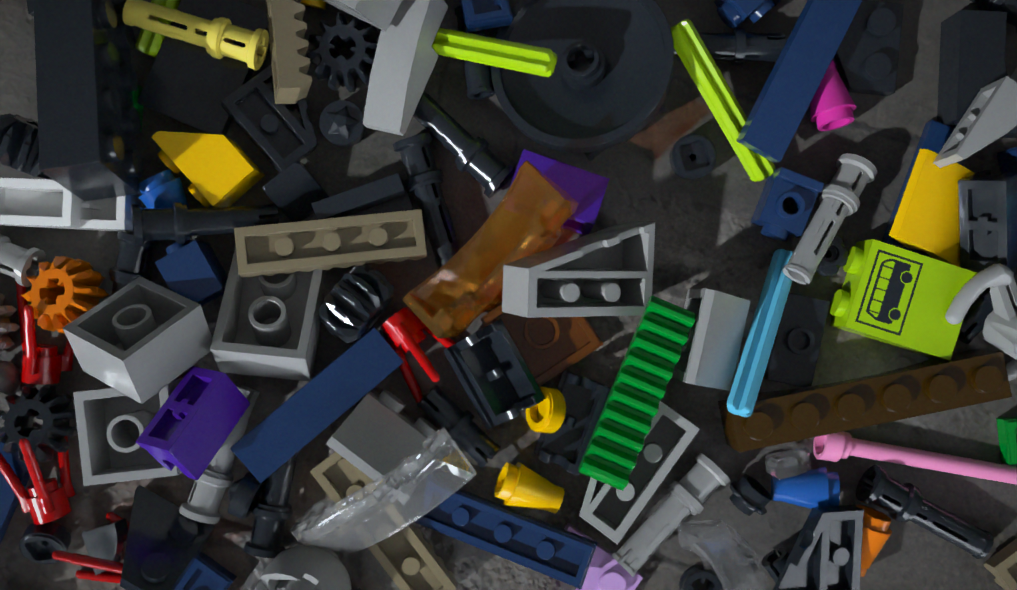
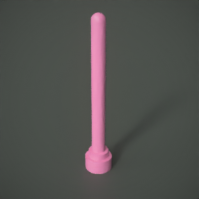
[813,431,1017,485]

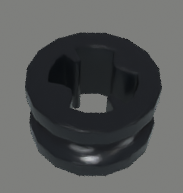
[679,565,723,590]

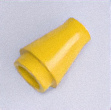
[494,462,564,514]

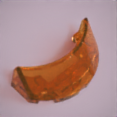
[403,160,579,339]

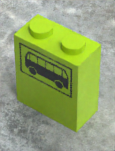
[830,239,977,361]

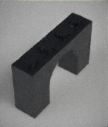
[937,10,1017,138]

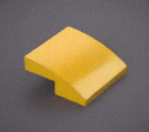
[889,148,975,267]

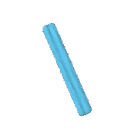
[727,249,794,417]

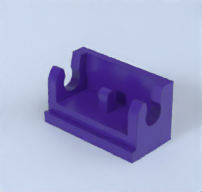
[504,149,609,236]
[136,366,251,480]

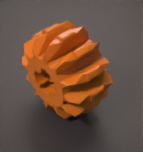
[21,256,109,334]

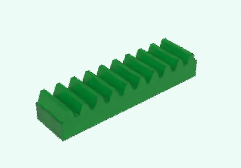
[578,295,696,491]

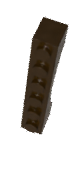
[718,349,1012,452]

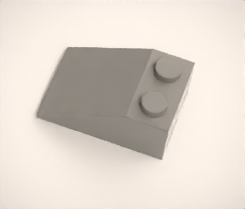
[210,246,327,381]

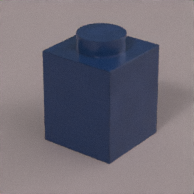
[155,238,228,307]

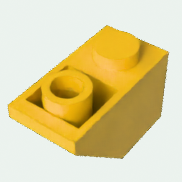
[152,131,265,207]

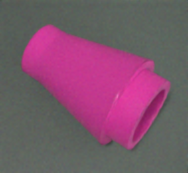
[810,60,856,131]

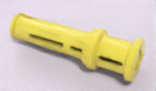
[122,0,269,71]

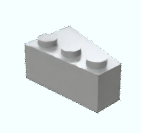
[502,221,655,318]
[579,401,700,545]

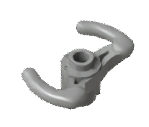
[945,263,1017,381]

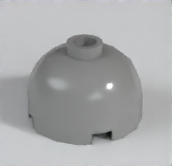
[255,545,351,590]

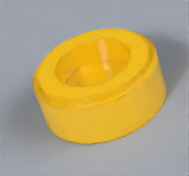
[526,387,566,434]

